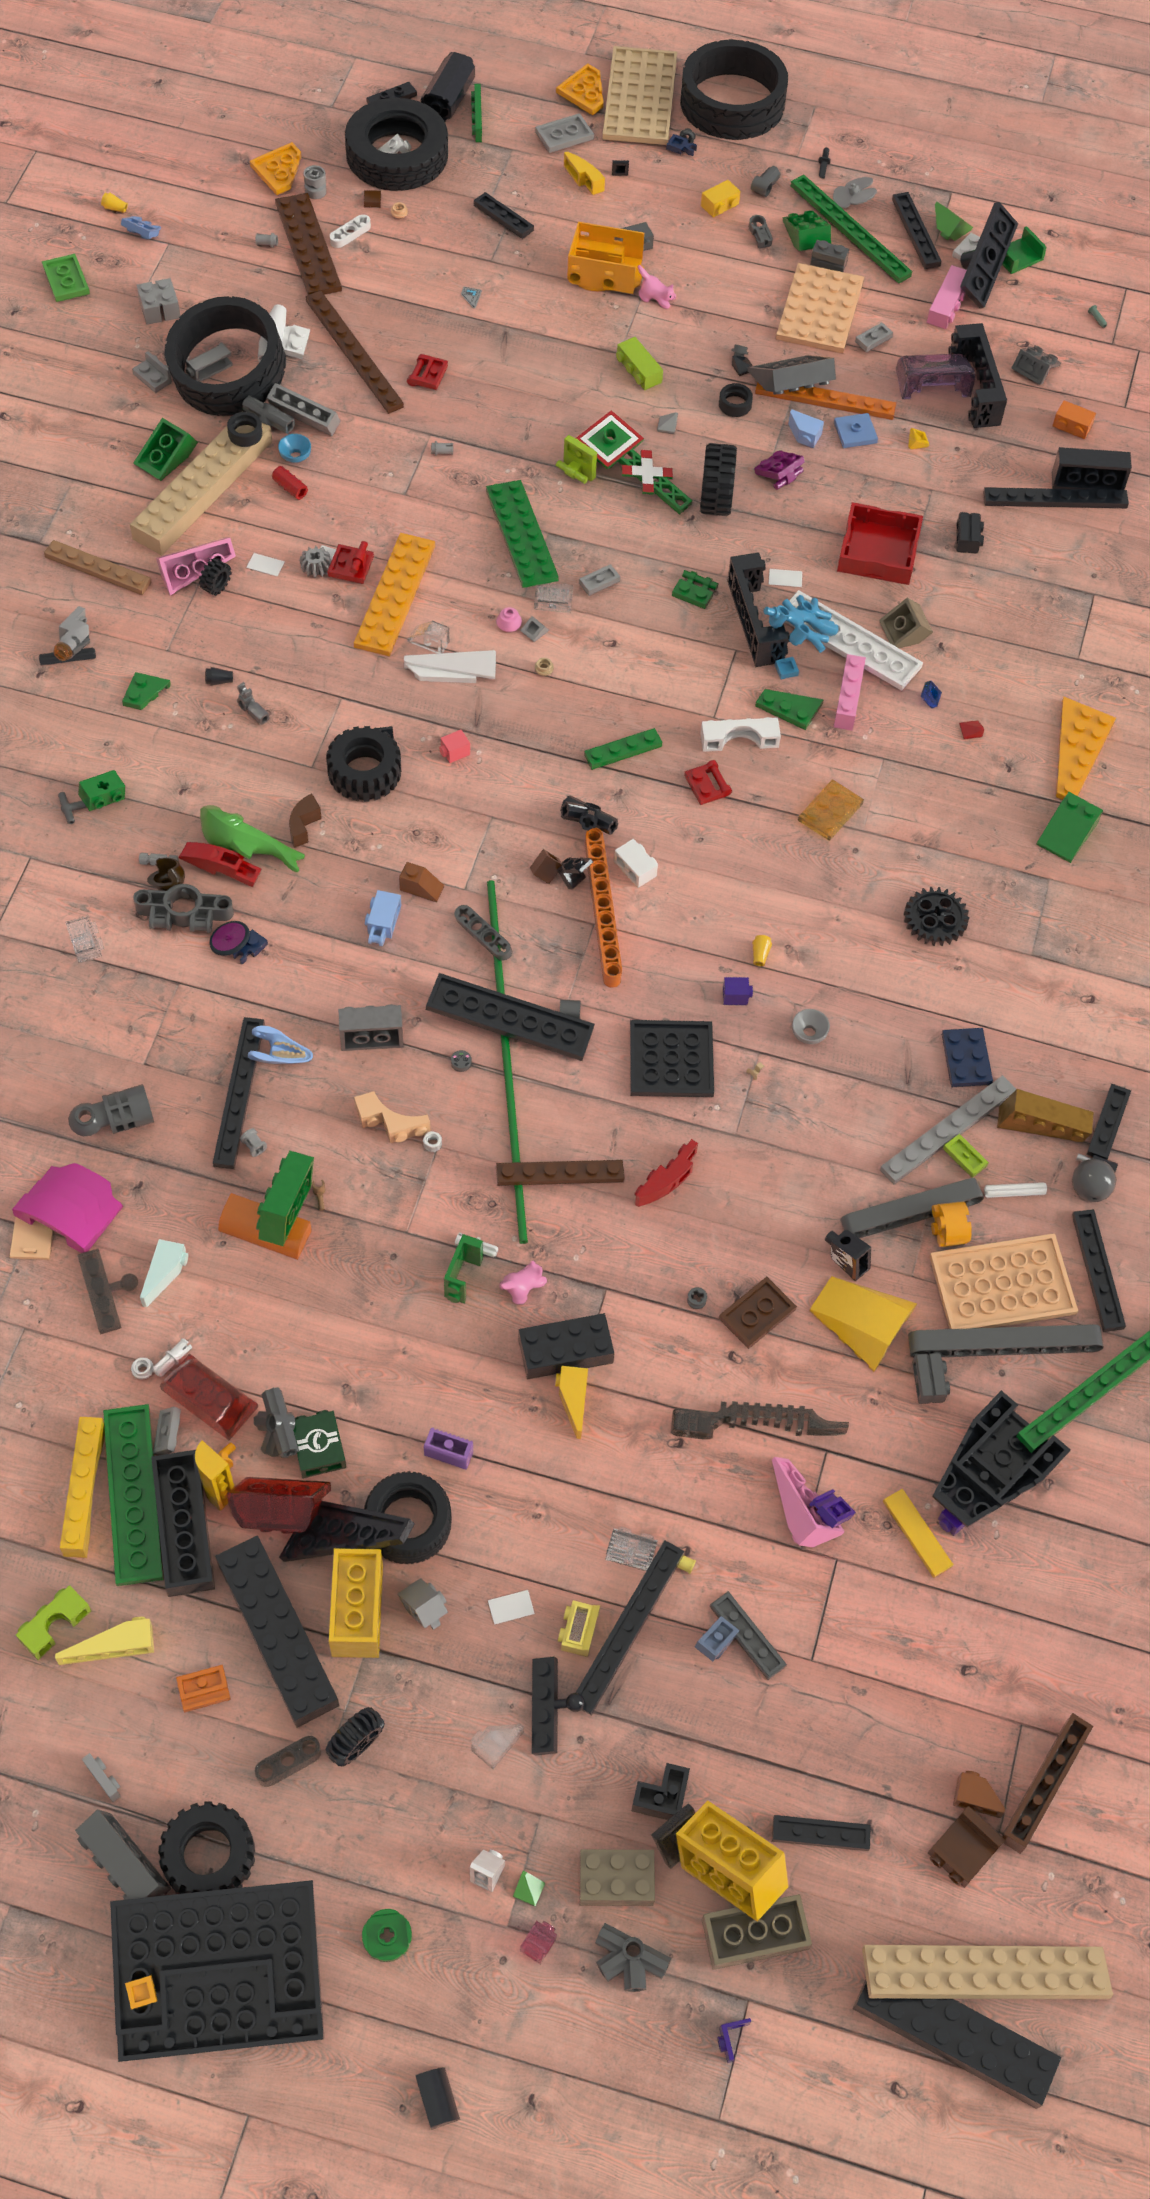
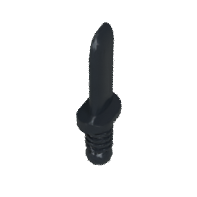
[818,147,831,179]

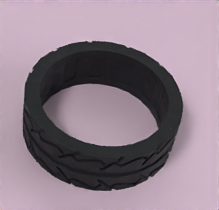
[680,39,788,140]
[164,296,286,416]

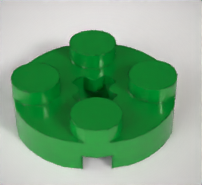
[362,1909,412,1962]

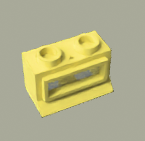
[558,1600,600,1657]

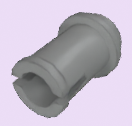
[255,233,278,247]
[431,441,453,456]

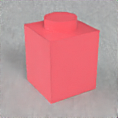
[439,729,470,763]

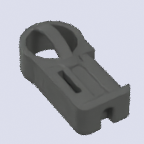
[748,215,773,248]

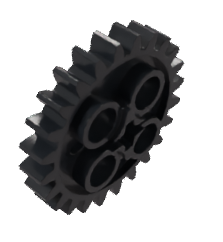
[904,887,970,946]

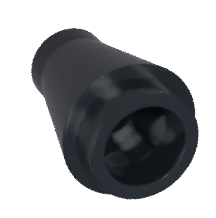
[205,667,233,686]

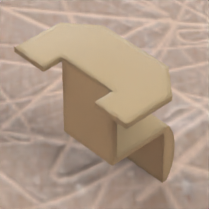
[746,1062,764,1080]

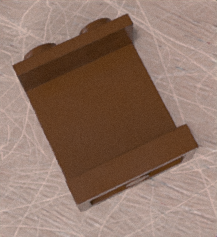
[928,1806,1005,1888]

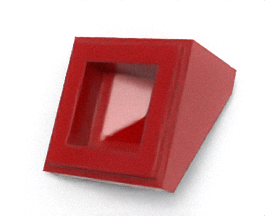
[959,720,984,739]

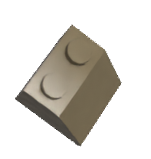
[879,597,933,648]

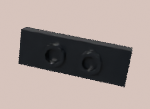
[366,82,417,104]

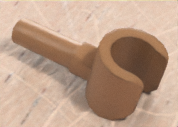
[312,1180,325,1211]

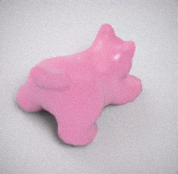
[638,265,676,309]
[499,1261,547,1304]

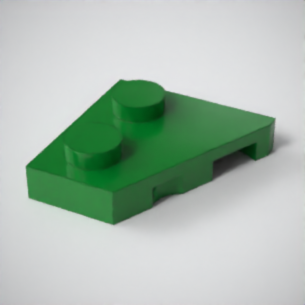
[122,672,171,710]

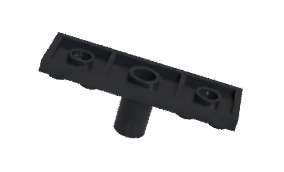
[960,202,1018,309]

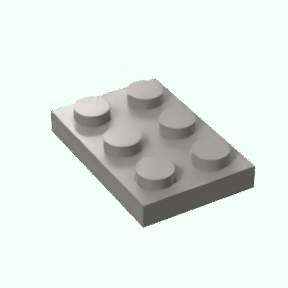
[535,113,594,153]

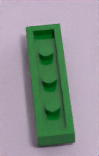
[471,84,482,142]
[584,728,663,770]

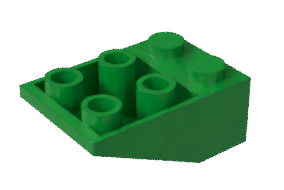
[782,211,831,251]

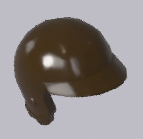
[147,858,185,891]

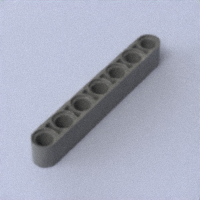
[840,1178,984,1238]

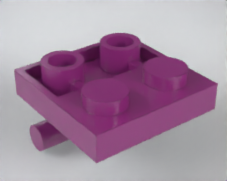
[754,450,805,490]

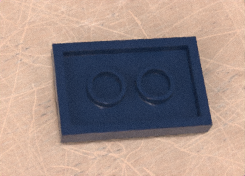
[941,1028,993,1088]

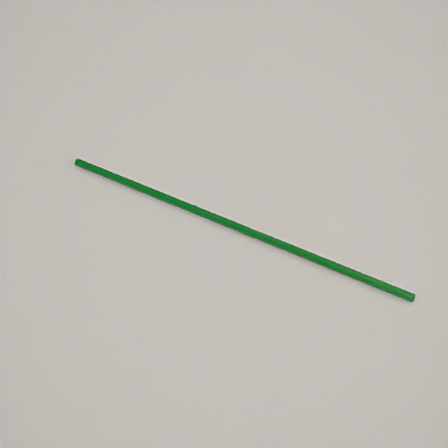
[487,880,528,1244]

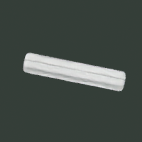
[984,1182,1047,1198]

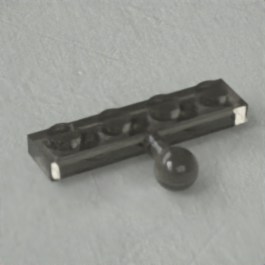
[77,1248,138,1335]

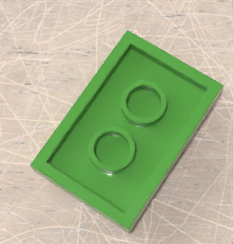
[42,254,90,302]

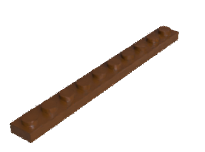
[306,290,404,414]

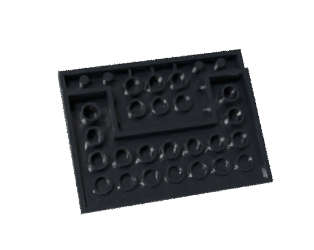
[110,1880,324,2062]

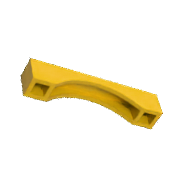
[60,1417,105,1558]

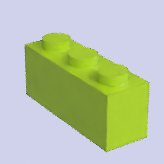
[616,337,663,390]

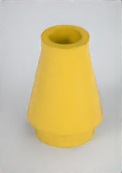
[101,192,128,213]
[752,935,772,967]

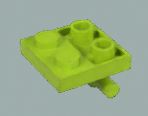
[556,435,597,484]

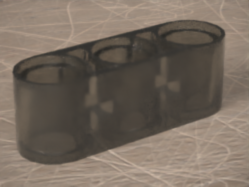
[255,1736,321,1787]

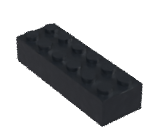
[151,1450,215,1597]

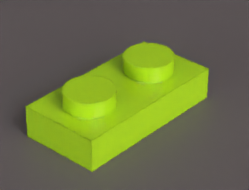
[943,1134,989,1178]

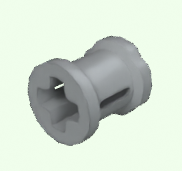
[240,1128,267,1157]

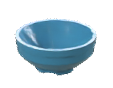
[278,434,311,463]

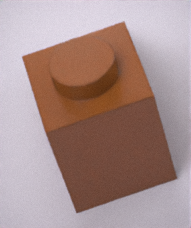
[399,862,444,903]
[953,1771,1005,1818]

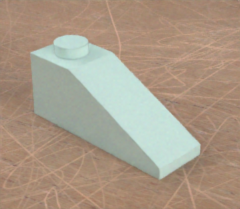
[140,1239,188,1307]

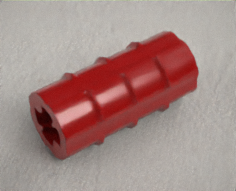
[272,466,308,500]

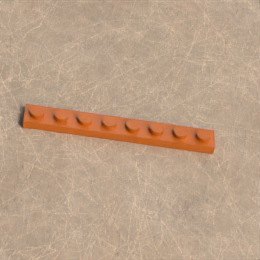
[755,382,897,420]

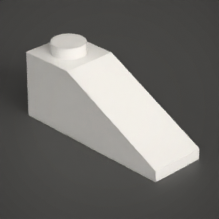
[470,1849,505,1892]

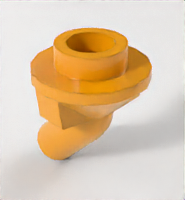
[218,1442,236,1468]

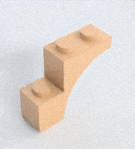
[354,1091,430,1143]

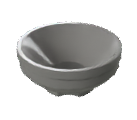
[792,1009,830,1044]

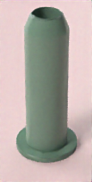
[1088,305,1107,328]

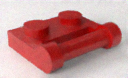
[407,354,448,390]
[684,760,732,805]

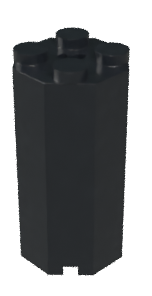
[421,52,475,122]

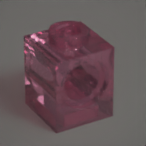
[520,1920,557,1965]

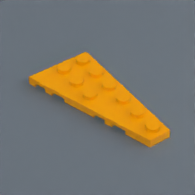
[1056,696,1116,800]

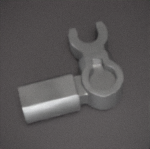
[237,682,270,725]

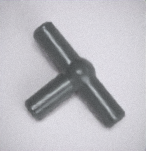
[58,792,86,824]

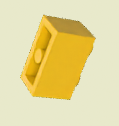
[701,180,741,217]

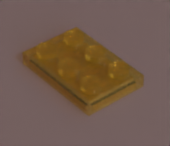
[798,779,864,841]

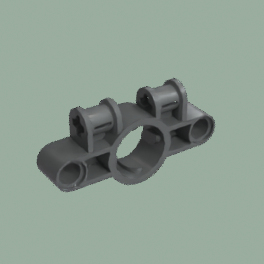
[133,884,234,933]

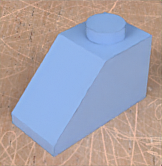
[788,409,824,448]

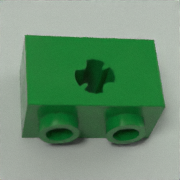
[78,770,126,811]

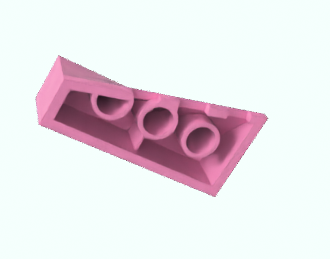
[156,537,236,595]

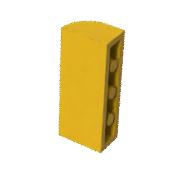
[195,1440,237,1511]

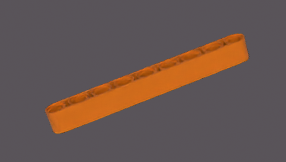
[585,828,622,988]

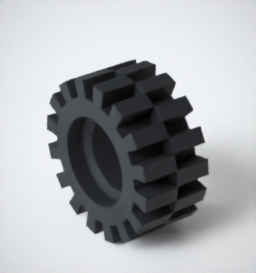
[199,558,232,596]

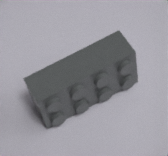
[75,1809,171,1900]

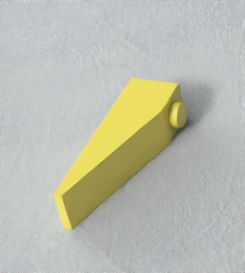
[55,1617,154,1665]

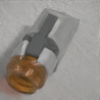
[53,606,90,661]

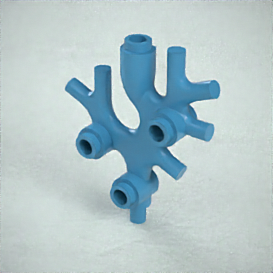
[764,595,839,653]

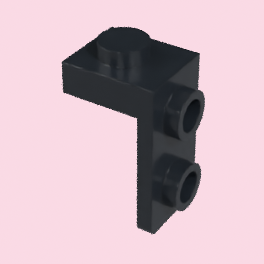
[557,857,593,889]

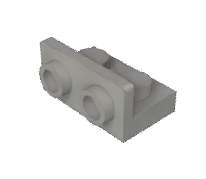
[132,351,172,393]

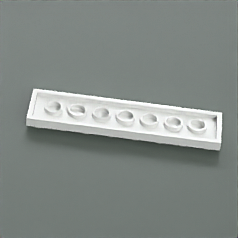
[785,590,923,691]

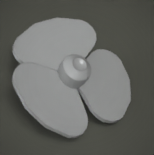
[833,177,877,209]

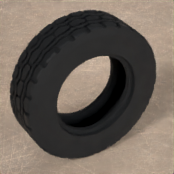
[345,98,448,191]

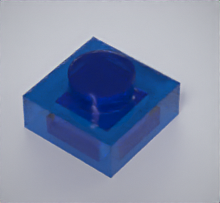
[921,681,942,708]

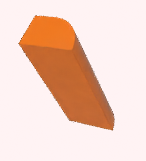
[218,1193,312,1260]

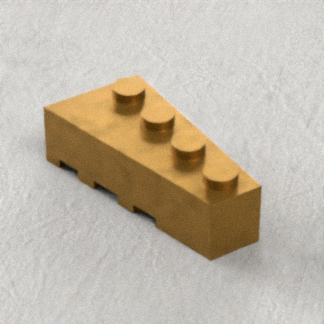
[997,1089,1094,1142]

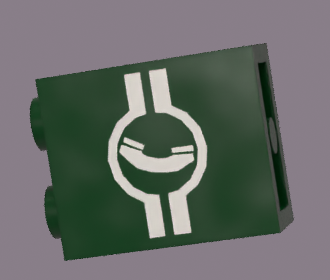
[293,1410,347,1479]

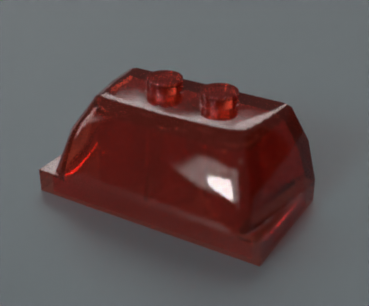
[160,1353,258,1441]
[227,1477,331,1534]

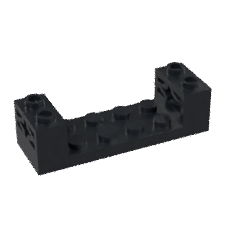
[948,323,1007,428]
[727,552,790,667]

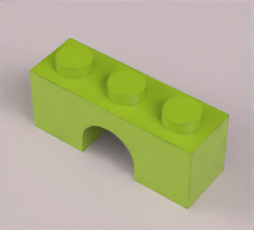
[16,1585,91,1660]

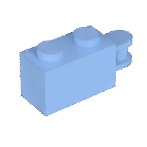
[365,890,401,947]

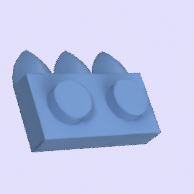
[121,216,161,239]

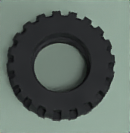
[700,443,737,516]
[326,726,402,802]
[158,1801,255,1894]

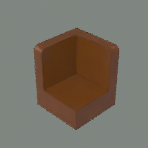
[530,849,562,884]

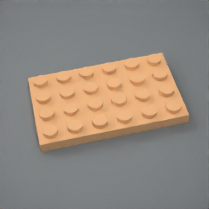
[776,263,864,353]
[929,1233,1078,1329]

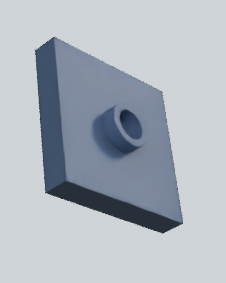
[834,413,878,448]

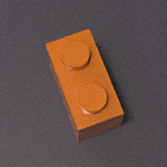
[1052,400,1096,439]

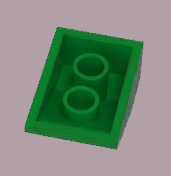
[133,418,198,481]
[1036,792,1103,863]

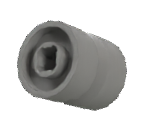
[303,165,327,199]

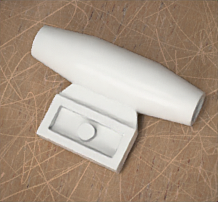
[258,304,310,362]

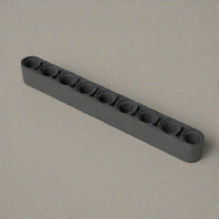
[908,1324,1104,1358]

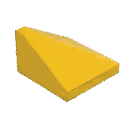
[908,428,929,449]

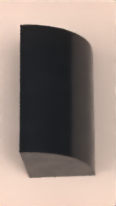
[415,2067,460,2130]

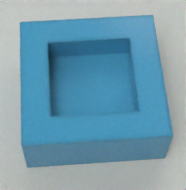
[775,657,799,679]

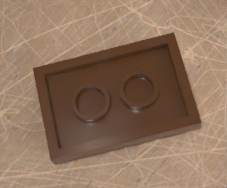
[719,1276,797,1349]

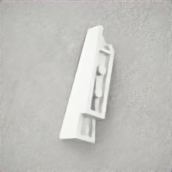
[404,650,496,683]

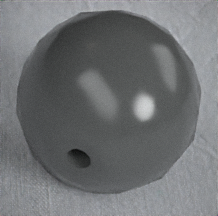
[1072,1158,1117,1202]

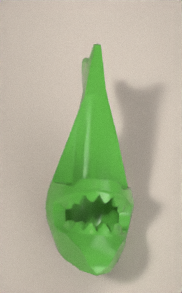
[200,805,305,872]

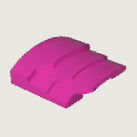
[12,1163,123,1255]

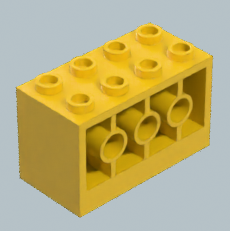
[329,1548,383,1658]
[676,1800,789,1921]

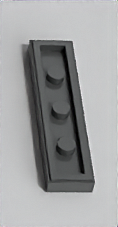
[710,1591,787,1680]

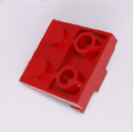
[327,541,374,584]

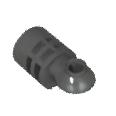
[68,1084,154,1136]

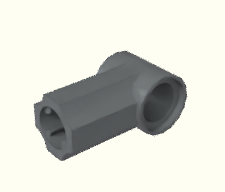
[751,166,781,197]

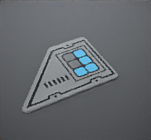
[461,287,482,308]

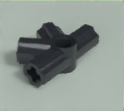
[560,795,619,835]

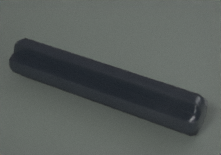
[39,647,96,665]

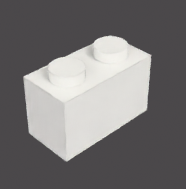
[614,839,658,888]

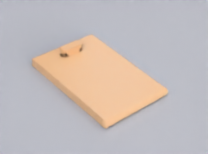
[10,1217,54,1260]

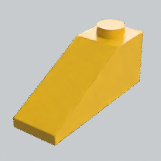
[555,1366,588,1439]

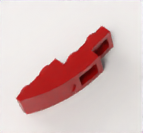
[178,842,262,887]
[634,1139,698,1207]

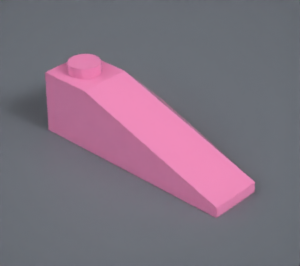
[772,1457,844,1547]

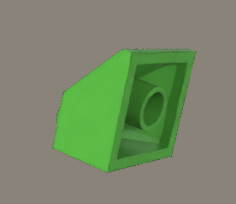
[935,202,973,241]

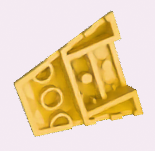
[809,1276,917,1372]

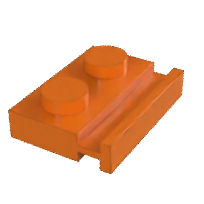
[176,1664,231,1713]

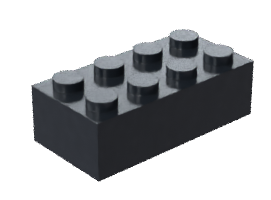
[1051,447,1132,490]
[518,1313,615,1380]

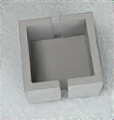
[137,278,180,325]

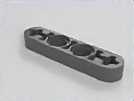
[454,905,513,961]

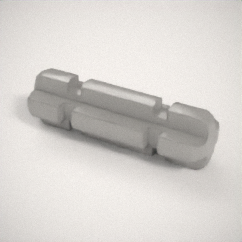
[139,853,179,865]

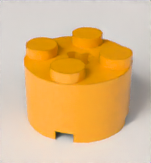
[931,1201,972,1247]

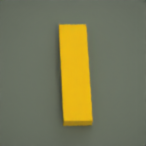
[883,1488,954,1578]

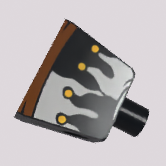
[825,1230,871,1282]

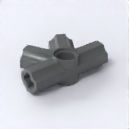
[242,395,295,434]
[254,1387,299,1458]
[595,1923,672,1992]

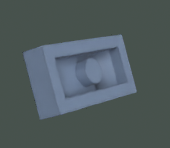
[695,1616,740,1662]

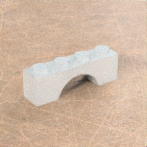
[700,717,781,752]

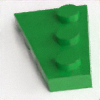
[755,689,824,730]

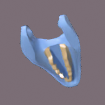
[248,1026,313,1064]

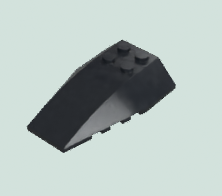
[932,1390,1071,1527]

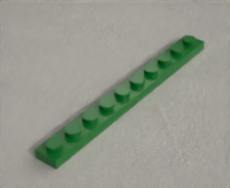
[790,174,913,283]
[1016,1331,1150,1453]

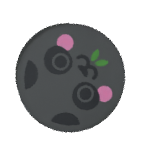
[451,1050,472,1072]

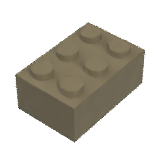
[580,1849,655,1906]

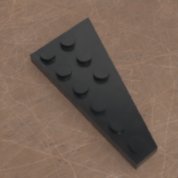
[279,1499,415,1562]

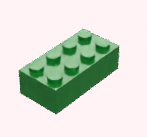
[256,1150,314,1246]

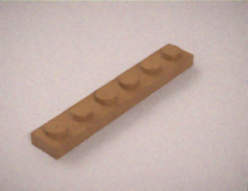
[44,540,152,595]

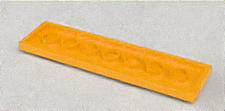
[354,532,435,657]

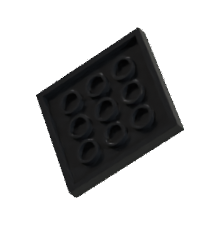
[630,1020,714,1097]

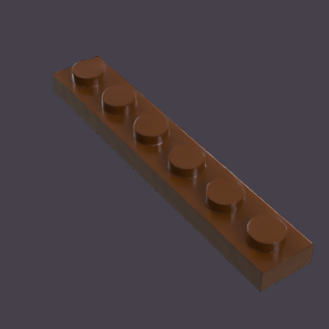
[496,1160,625,1186]

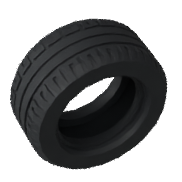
[364,1471,452,1565]

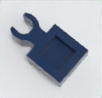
[666,134,697,156]
[233,929,268,964]

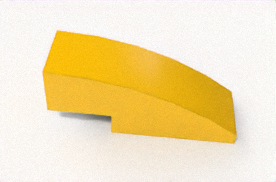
[564,152,605,195]

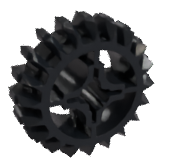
[325,1707,385,1767]

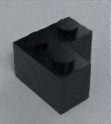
[631,1763,690,1822]

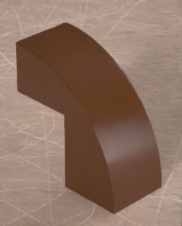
[289,793,322,848]

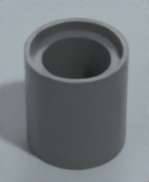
[560,999,581,1019]

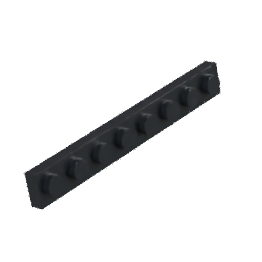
[983,487,1129,509]
[213,1017,265,1169]
[576,1540,685,1715]

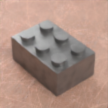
[338,1004,404,1051]

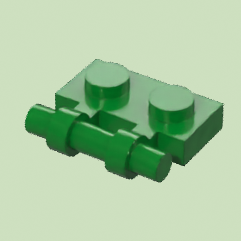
[672,570,719,609]

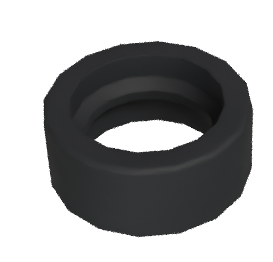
[719,383,753,417]
[227,412,262,447]

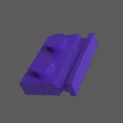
[809,1489,856,1528]

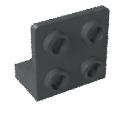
[1012,345,1061,385]

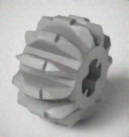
[300,546,331,578]

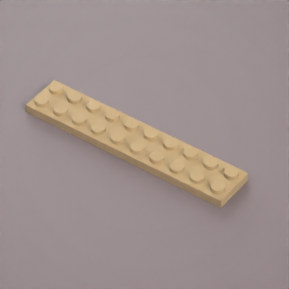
[862,1945,1113,1999]

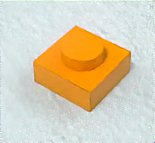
[125,1975,157,2009]

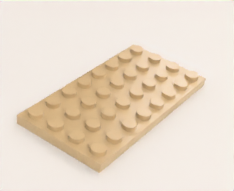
[603,46,677,145]

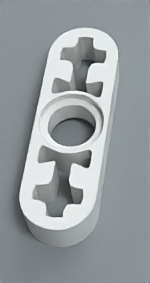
[330,215,371,248]

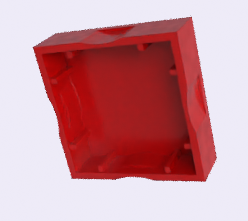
[837,502,923,585]

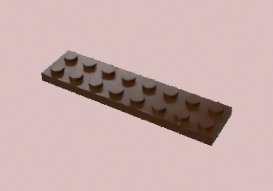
[275,193,342,295]

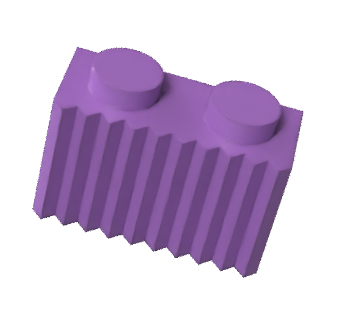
[424,1427,473,1470]

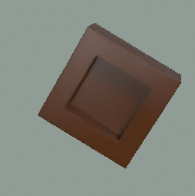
[364,190,381,208]

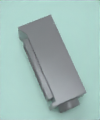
[186,342,233,382]

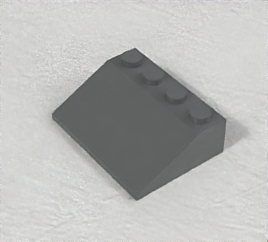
[747,355,836,395]

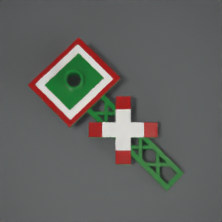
[575,410,693,515]

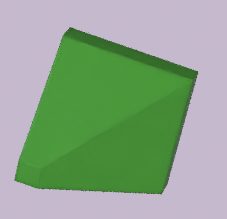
[513,1871,545,1907]

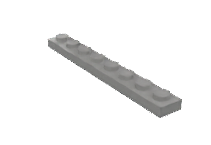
[880,1075,1016,1184]

